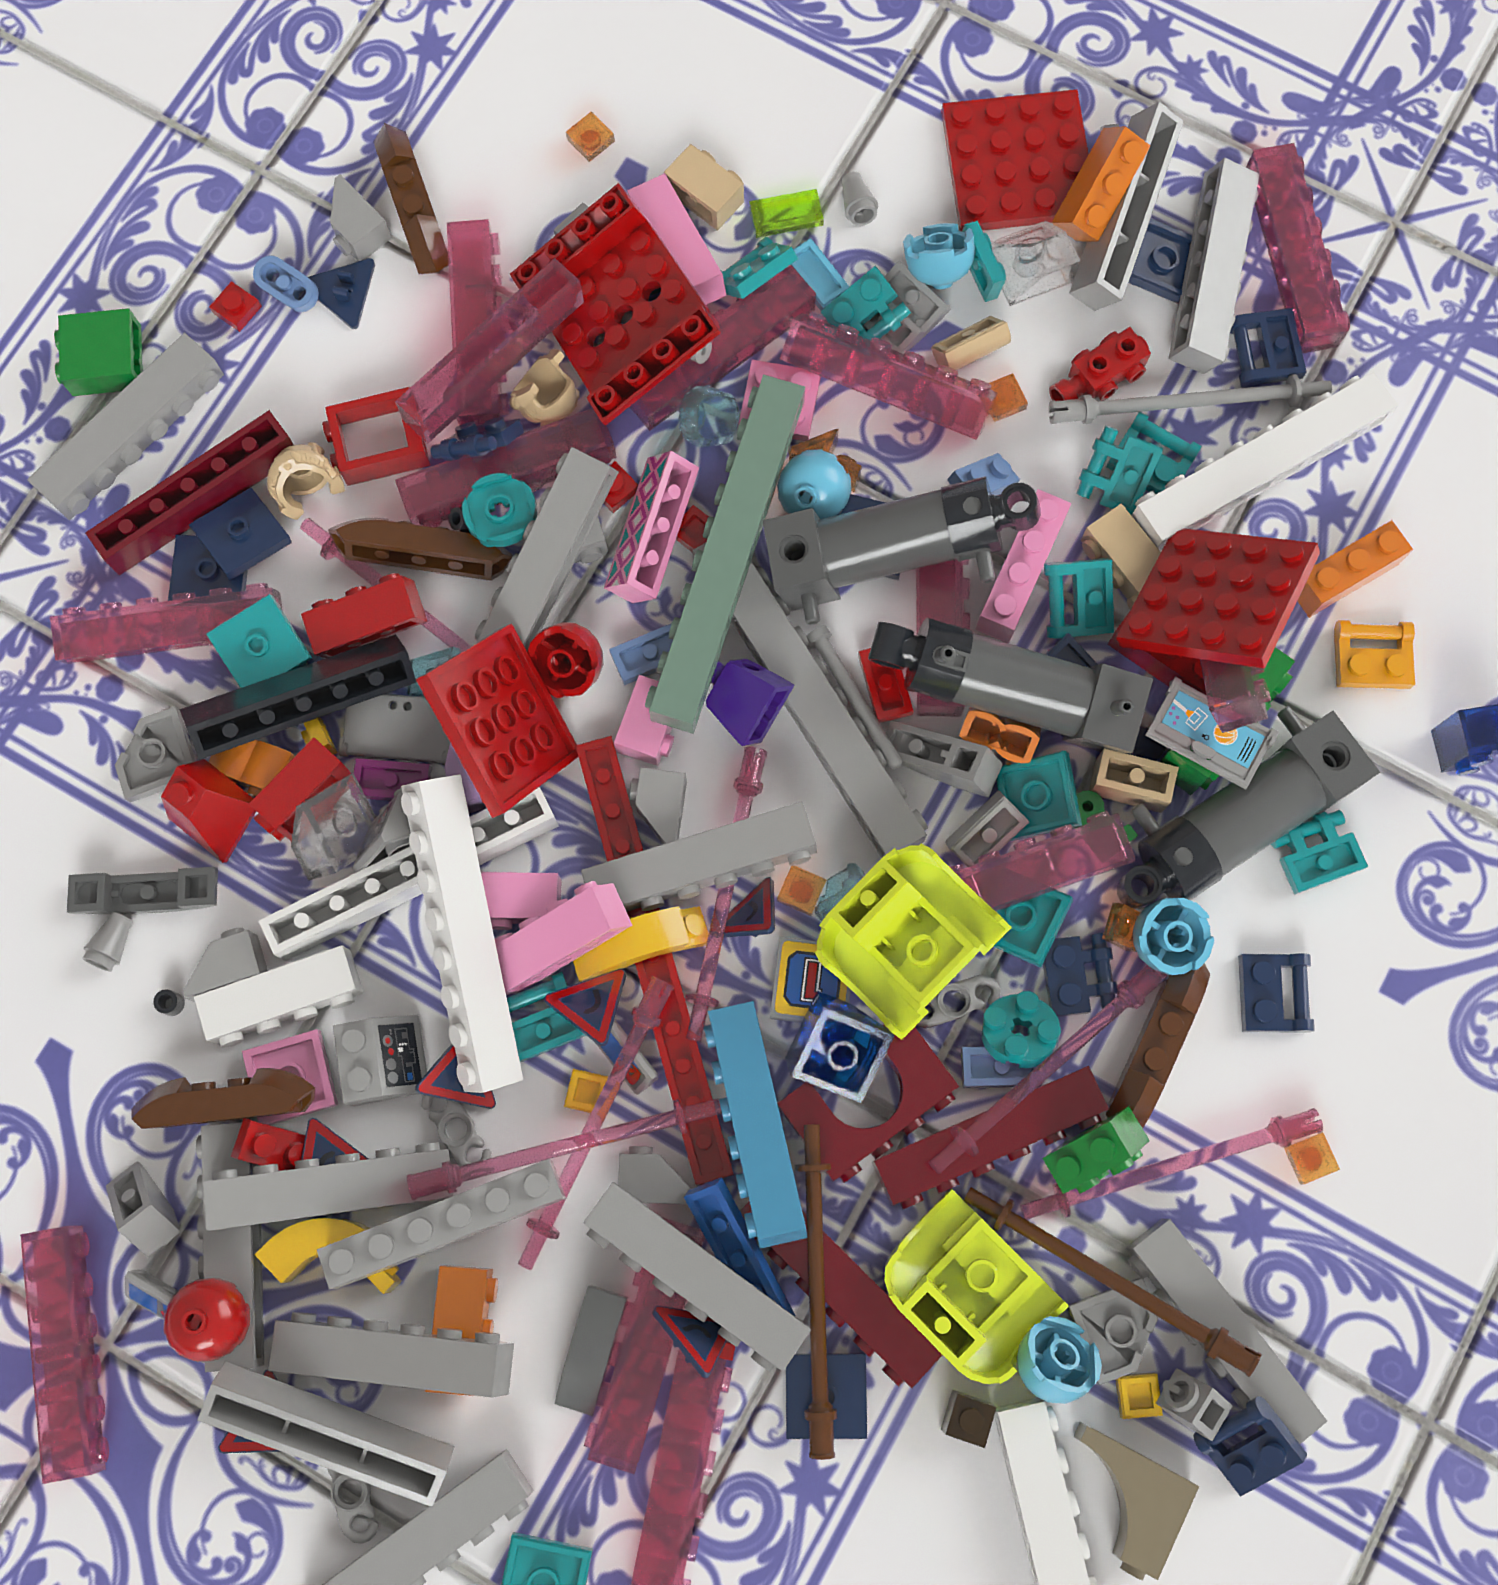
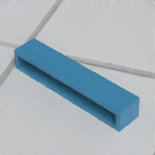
[703,1001,807,1249]

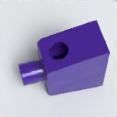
[706,659,795,746]

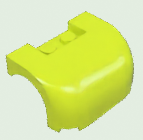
[815,843,1012,1040]
[884,1188,1069,1384]

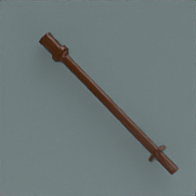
[795,1124,837,1460]
[964,1187,1262,1377]

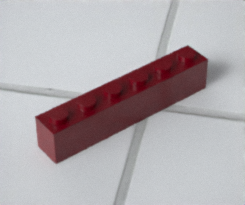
[85,410,294,576]
[872,1066,1109,1210]
[740,1201,942,1388]

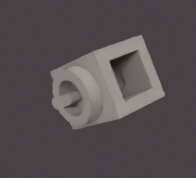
[1156,1368,1233,1441]

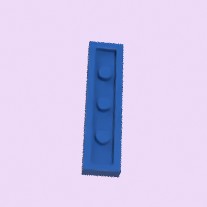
[684,1177,796,1316]

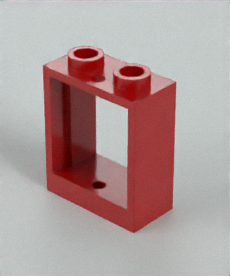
[322,387,431,486]
[249,737,353,844]

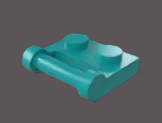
[720,236,798,299]
[1106,412,1202,494]
[1044,558,1114,639]
[507,972,586,1063]

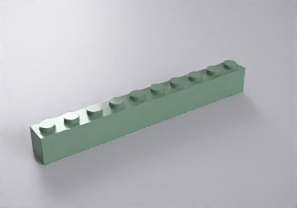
[645,374,805,734]

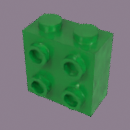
[54,308,143,396]
[1042,1106,1150,1194]

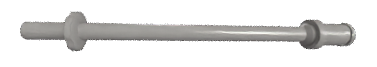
[1049,374,1332,424]

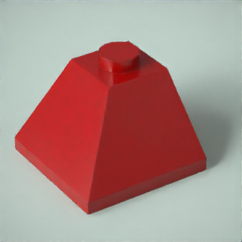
[161,759,256,863]

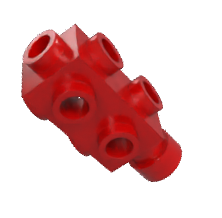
[1049,327,1151,401]

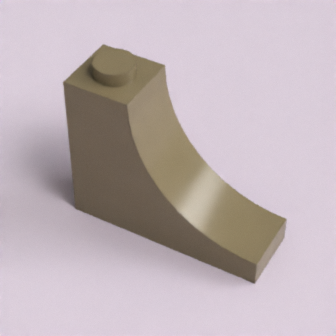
[1073,1422,1200,1581]

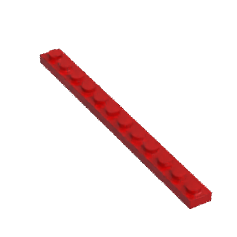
[575,736,734,1186]

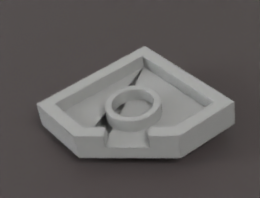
[115,706,196,802]
[1068,1278,1159,1385]

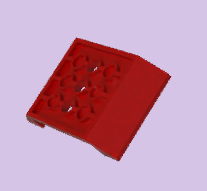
[510,183,721,426]

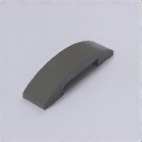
[67,867,218,914]

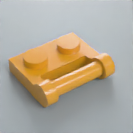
[1334,620,1415,689]

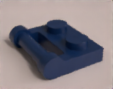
[1230,308,1307,388]
[1238,953,1315,1033]
[1193,1396,1308,1497]

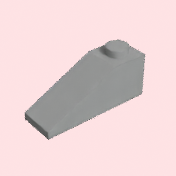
[886,720,1003,798]

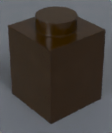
[941,1389,997,1448]

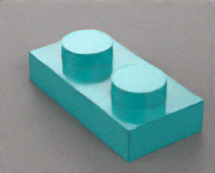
[962,220,1006,302]

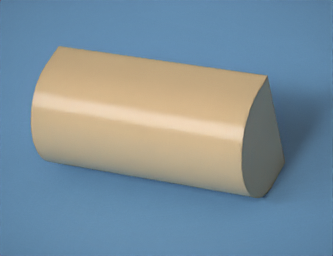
[931,316,1011,375]

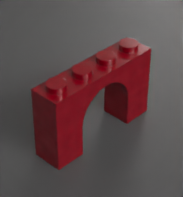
[777,1024,960,1183]

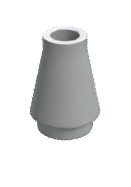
[841,172,878,226]
[83,912,133,972]

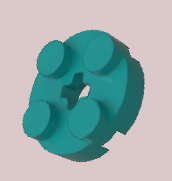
[462,473,538,547]
[982,991,1061,1068]

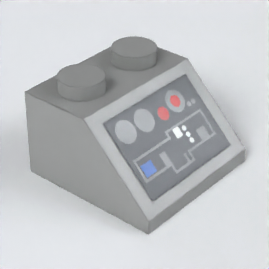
[352,788,411,873]
[333,1015,427,1106]

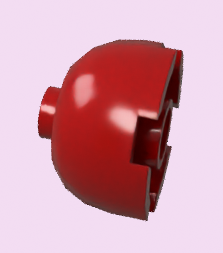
[527,622,604,698]
[163,1278,250,1362]

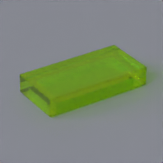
[749,189,824,238]

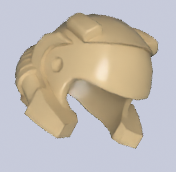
[510,349,580,429]
[267,442,345,520]

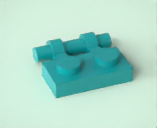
[820,265,911,359]
[1076,425,1163,515]
[1271,810,1368,895]

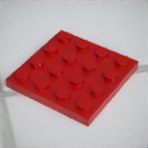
[941,89,1089,231]
[1116,529,1320,669]
[416,623,578,818]

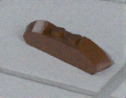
[373,123,452,274]
[328,518,513,581]
[1105,963,1210,1128]
[131,1068,315,1129]

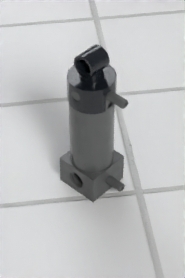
[762,476,1041,625]
[868,617,1153,753]
[1117,707,1380,909]

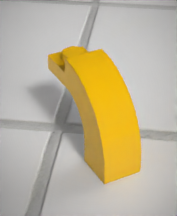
[573,906,711,982]
[254,1218,402,1294]

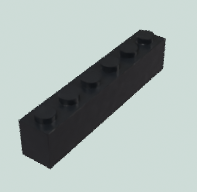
[179,634,417,760]

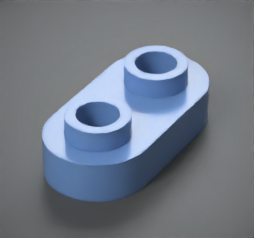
[253,255,319,312]

